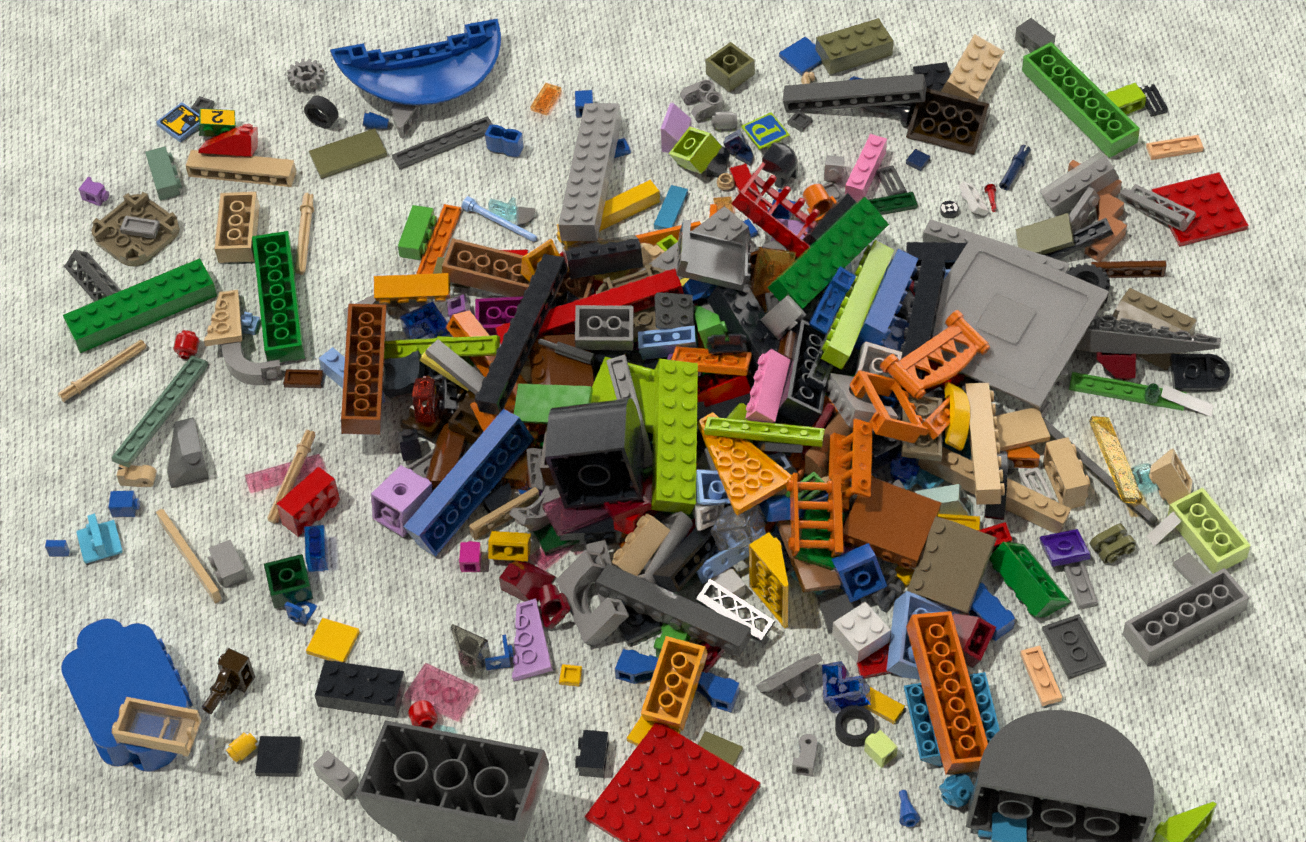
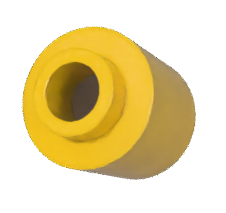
[226,732,257,762]

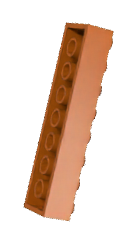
[906,611,988,775]

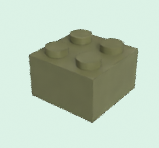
[705,42,755,92]

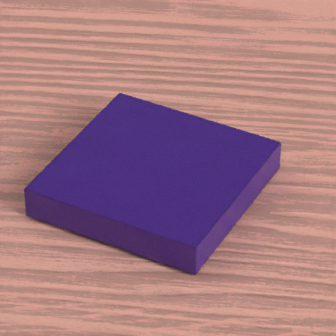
[1039,529,1090,567]

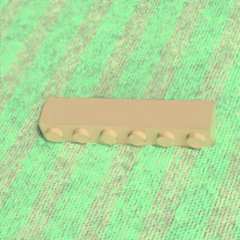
[185,150,296,187]

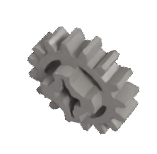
[287,58,325,91]

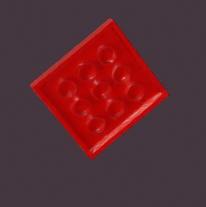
[1151,172,1249,247]

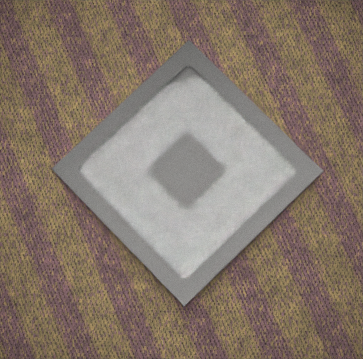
[904,234,1109,409]

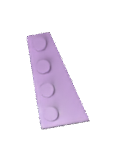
[512,599,553,681]

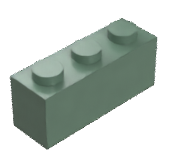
[145,146,182,200]

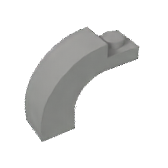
[222,341,282,385]
[509,485,564,531]

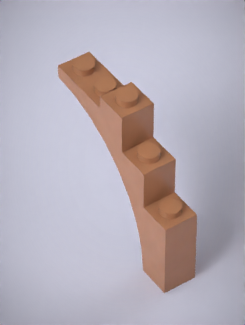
[1068,160,1127,262]

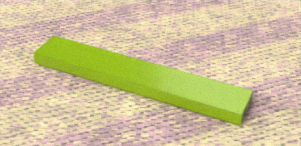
[704,417,825,447]

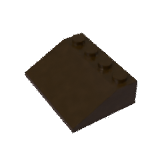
[906,88,991,155]

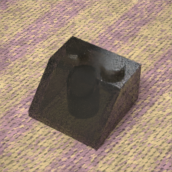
[451,624,491,679]

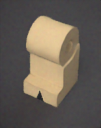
[116,464,157,487]

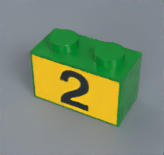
[199,108,236,137]

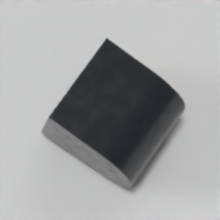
[545,398,644,509]

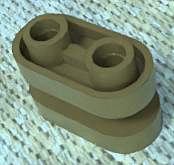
[1089,523,1136,564]

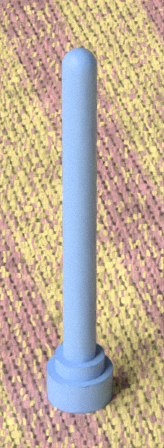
[461,196,537,242]

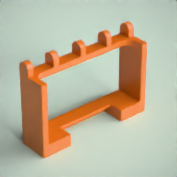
[850,370,929,443]

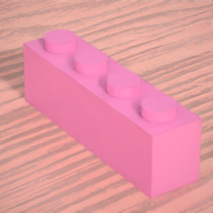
[845,134,887,202]
[745,349,790,423]

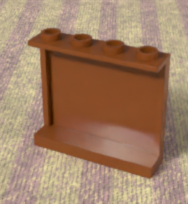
[843,477,942,570]

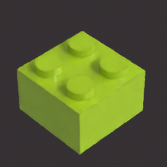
[668,126,722,174]

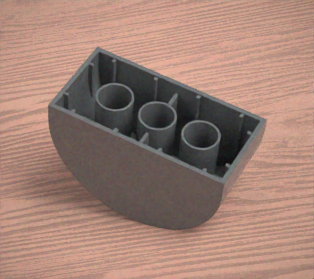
[966,710,1154,842]
[355,720,549,842]

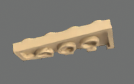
[204,290,242,346]

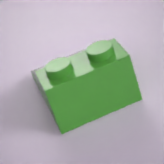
[695,305,729,349]

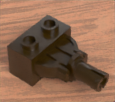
[202,648,255,714]

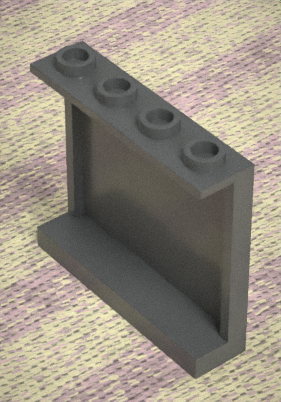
[676,219,751,291]

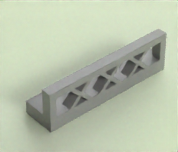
[1120,184,1196,232]

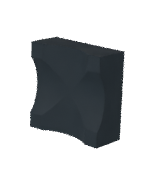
[383,351,425,398]

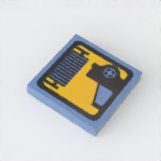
[156,102,199,143]

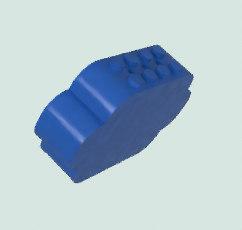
[61,618,193,772]

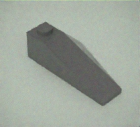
[167,417,209,488]

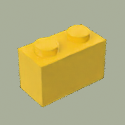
[488,531,531,561]

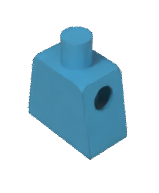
[978,812,1027,842]

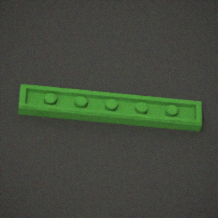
[1069,372,1187,411]

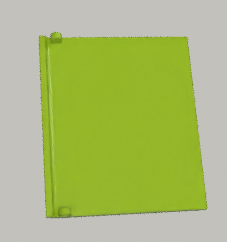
[591,357,655,434]

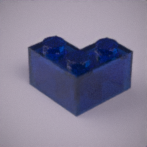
[400,301,452,340]
[822,661,871,712]

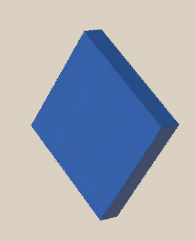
[779,36,822,76]

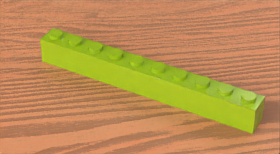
[821,240,894,369]

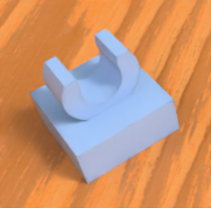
[241,312,261,335]

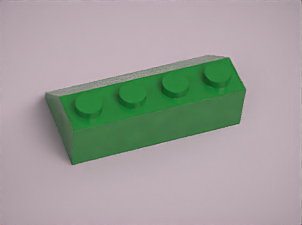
[989,542,1071,618]

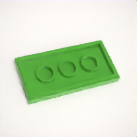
[514,384,593,424]

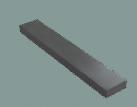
[392,116,493,170]

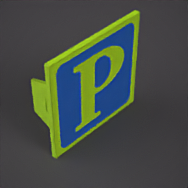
[741,112,790,150]

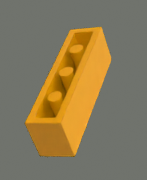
[374,273,450,304]

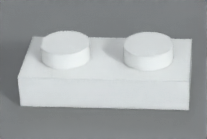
[958,181,989,216]

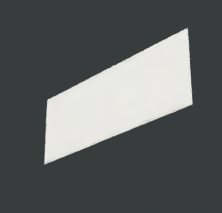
[1146,512,1181,546]

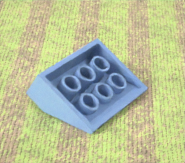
[886,591,959,680]

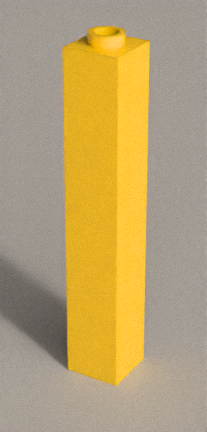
[556,180,660,246]

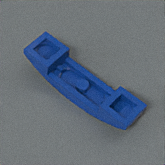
[809,266,856,334]

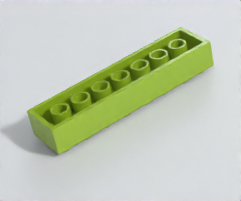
[651,359,698,514]

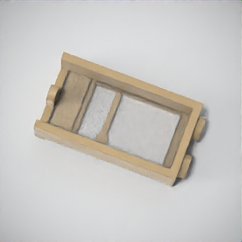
[112,697,202,757]

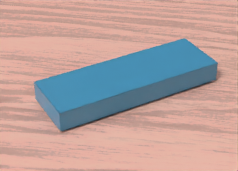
[654,185,688,230]

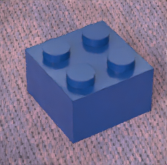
[831,543,887,603]

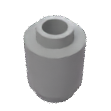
[712,112,737,130]

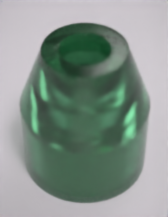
[1144,383,1161,403]

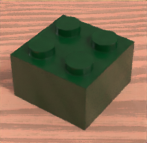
[264,554,313,609]

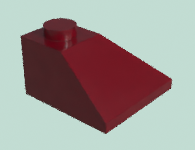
[1097,352,1137,380]
[499,561,556,602]

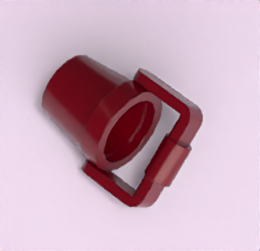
[538,584,570,629]

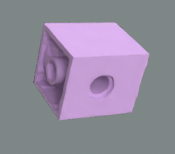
[371,465,432,537]

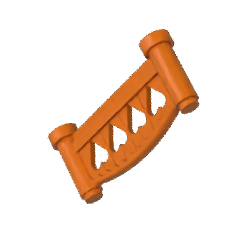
[880,310,990,400]

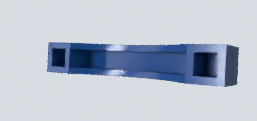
[615,649,740,713]

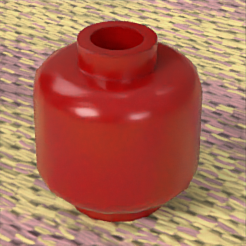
[173,330,200,359]
[408,700,437,729]

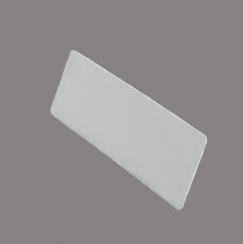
[1161,385,1213,417]

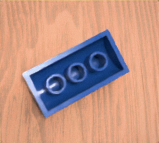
[756,490,828,522]

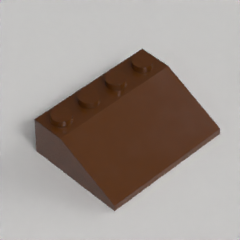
[529,334,595,387]

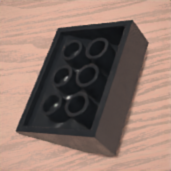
[562,235,643,279]

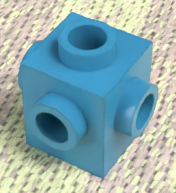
[939,773,974,808]

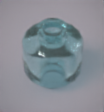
[1127,463,1155,491]

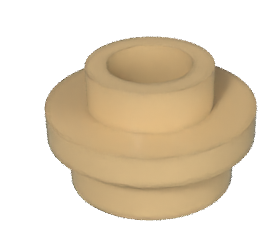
[717,173,735,190]

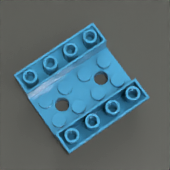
[904,672,1000,767]

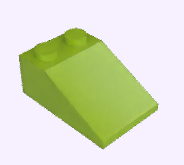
[1152,801,1217,842]

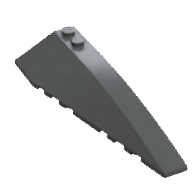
[1075,315,1221,354]

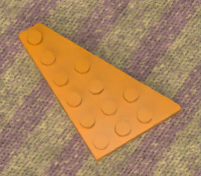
[698,413,792,515]

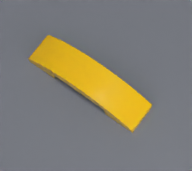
[945,381,970,451]

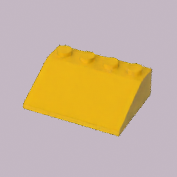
[749,533,788,629]

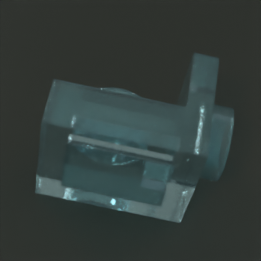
[488,197,518,221]

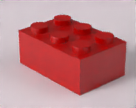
[276,466,340,537]

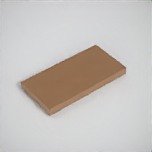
[777,518,841,593]

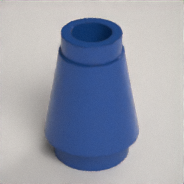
[363,112,389,129]

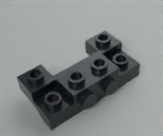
[559,505,628,544]

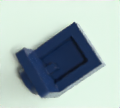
[723,129,747,155]

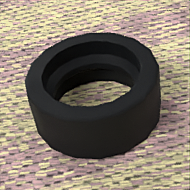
[304,95,339,129]
[835,705,875,747]

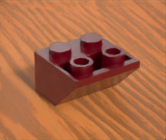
[952,613,996,668]

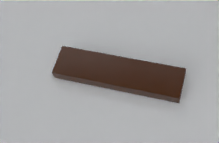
[1091,260,1167,278]

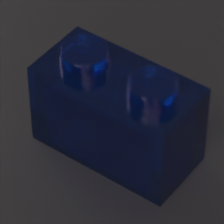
[304,525,328,572]

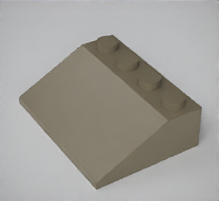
[1112,288,1197,371]
[907,516,997,614]

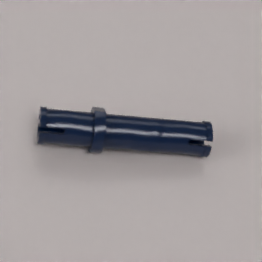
[999,144,1031,191]

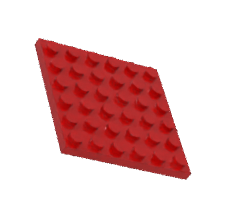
[584,722,761,842]

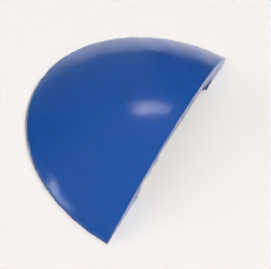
[330,19,501,105]

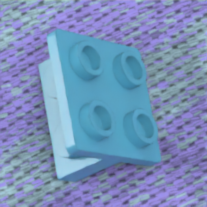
[76,513,123,564]

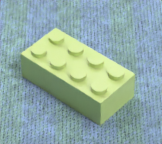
[1167,487,1251,574]

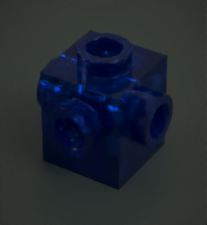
[890,452,920,485]

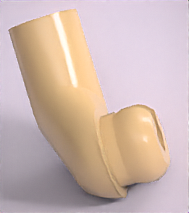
[801,72,815,84]

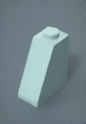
[915,484,974,516]

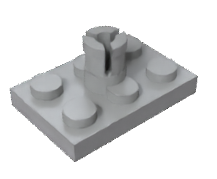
[756,653,823,698]

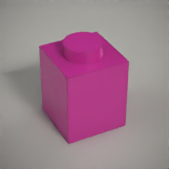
[459,541,482,572]

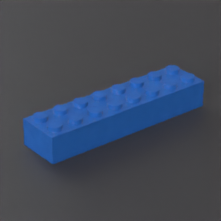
[403,409,534,557]

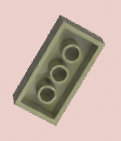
[815,18,894,75]

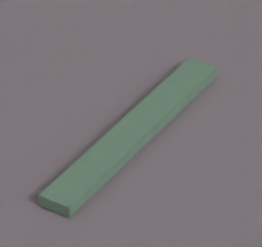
[111,356,208,468]

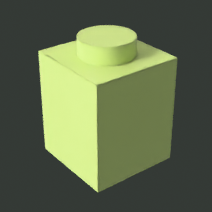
[864,730,898,768]

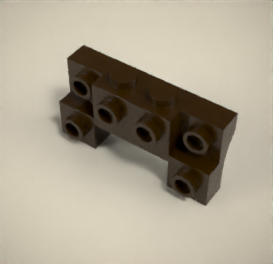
[448,374,483,444]
[400,381,467,439]

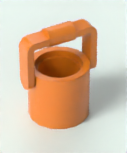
[802,184,837,223]

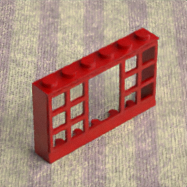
[731,162,820,257]

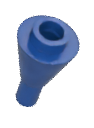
[899,790,920,827]

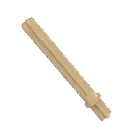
[295,193,314,275]
[58,340,146,402]
[267,430,316,524]

